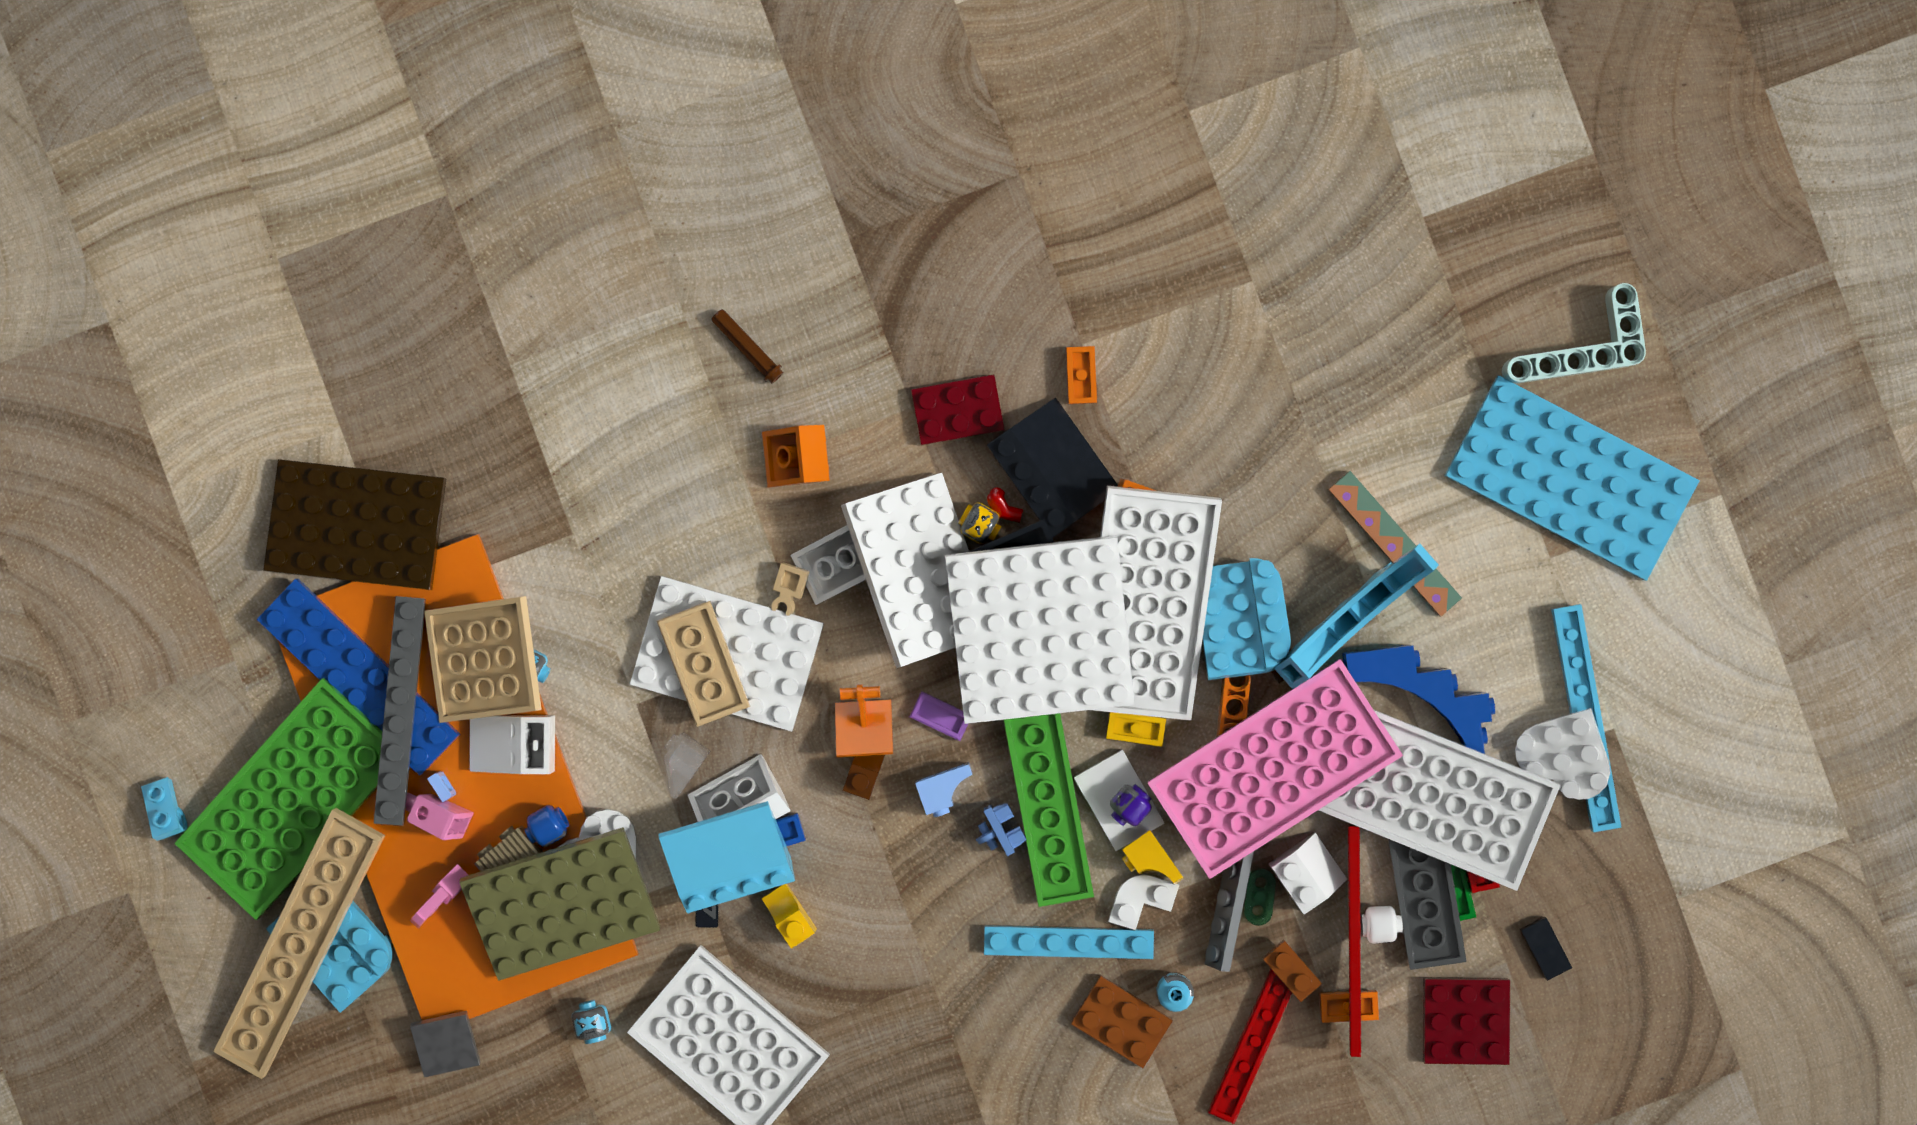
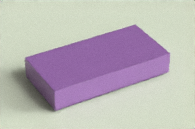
[909,691,969,741]

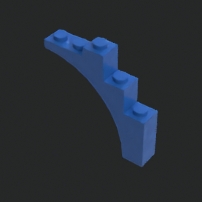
[1342,645,1495,754]

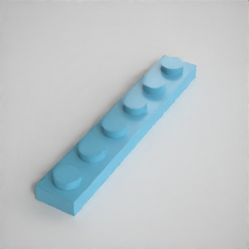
[984,925,1154,959]

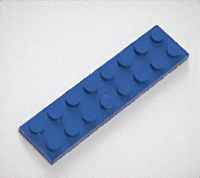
[257,579,460,776]

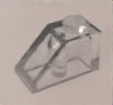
[664,732,711,800]

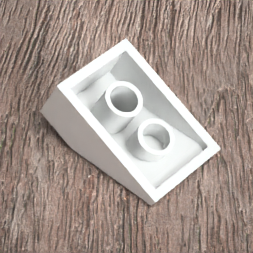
[791,525,866,605]

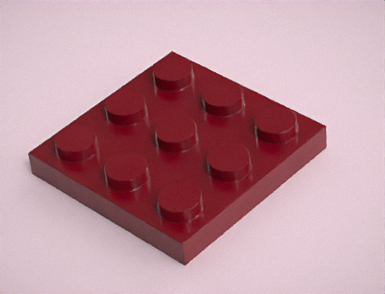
[1423,977,1510,1065]

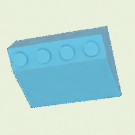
[658,801,795,913]

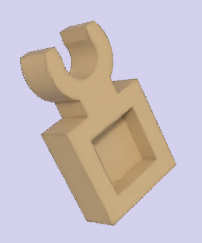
[771,562,810,616]

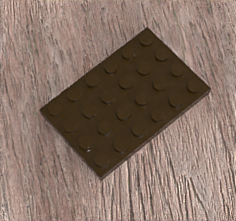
[263,459,447,590]

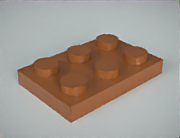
[1071,974,1173,1068]

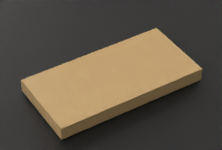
[657,601,750,727]

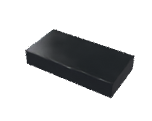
[1520,916,1572,981]

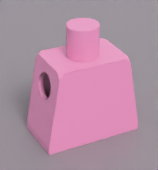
[405,793,474,840]

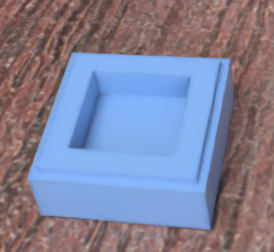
[427,771,456,802]

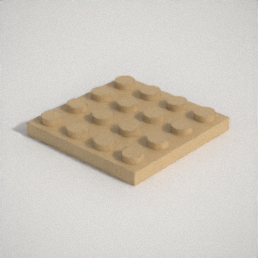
[424,596,542,723]

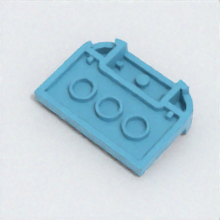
[1202,558,1291,680]
[266,901,392,1013]

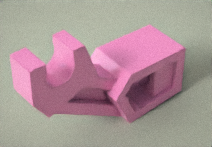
[410,864,468,928]

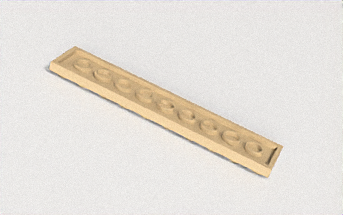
[213,808,385,1079]

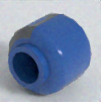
[525,805,569,847]

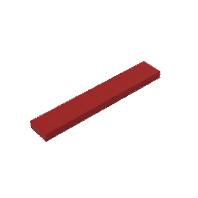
[1208,969,1292,1124]

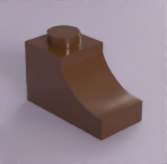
[842,755,885,800]

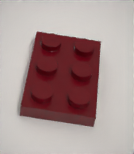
[911,375,1004,446]

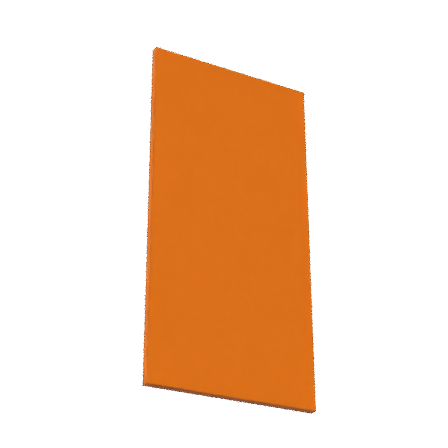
[277,534,639,1020]

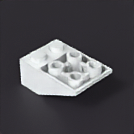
[470,715,555,774]

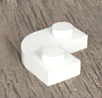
[1108,874,1179,930]

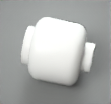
[1360,906,1403,944]

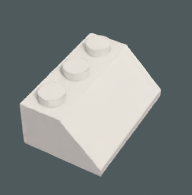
[688,754,790,822]

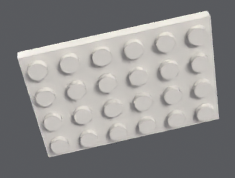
[841,473,969,668]
[630,576,824,732]
[627,945,830,1125]

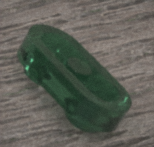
[1243,868,1276,926]

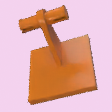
[835,684,893,757]

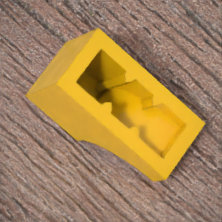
[1122,830,1184,884]
[762,884,817,949]

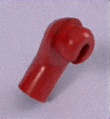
[987,487,1023,523]

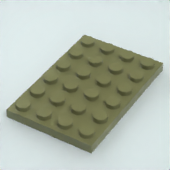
[459,827,660,981]

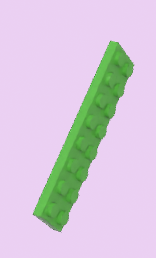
[1004,713,1094,907]

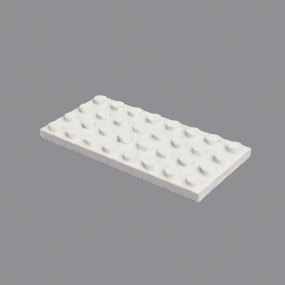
[1093,486,1222,720]
[1319,709,1560,891]

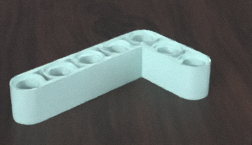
[1502,283,1646,384]

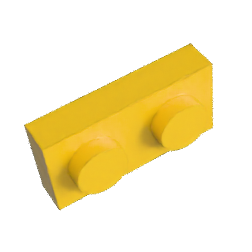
[1106,712,1166,747]

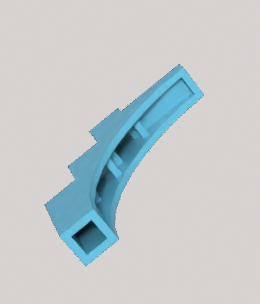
[1274,544,1439,689]

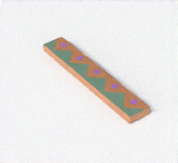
[1328,471,1462,617]

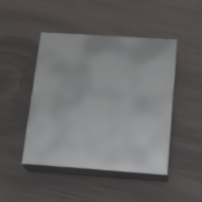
[410,1011,480,1077]

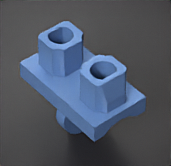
[976,803,1026,856]

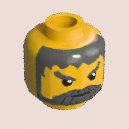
[958,502,1002,544]

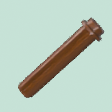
[711,309,784,384]

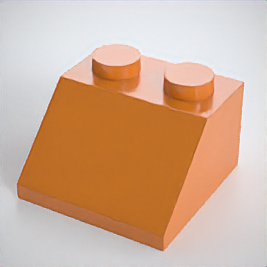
[762,425,830,488]

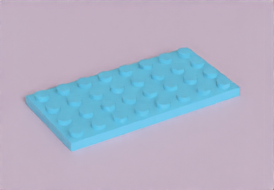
[1444,375,1700,581]

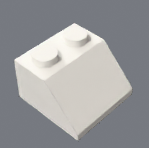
[1268,832,1347,914]

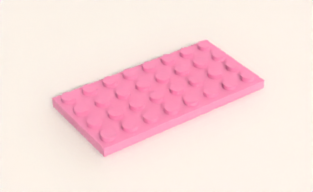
[1147,659,1403,879]

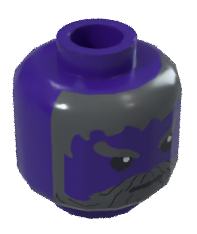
[1110,784,1152,826]

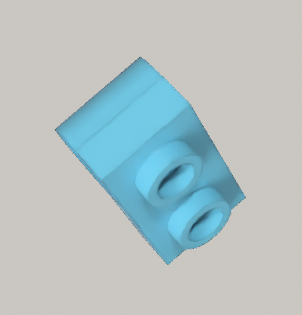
[141,777,188,841]

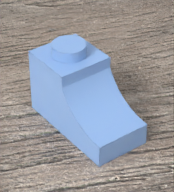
[915,762,973,817]

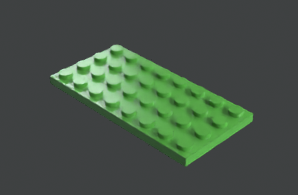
[174,678,383,920]

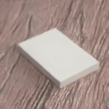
[1074,749,1164,851]

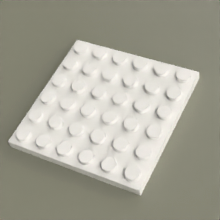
[945,536,1135,724]

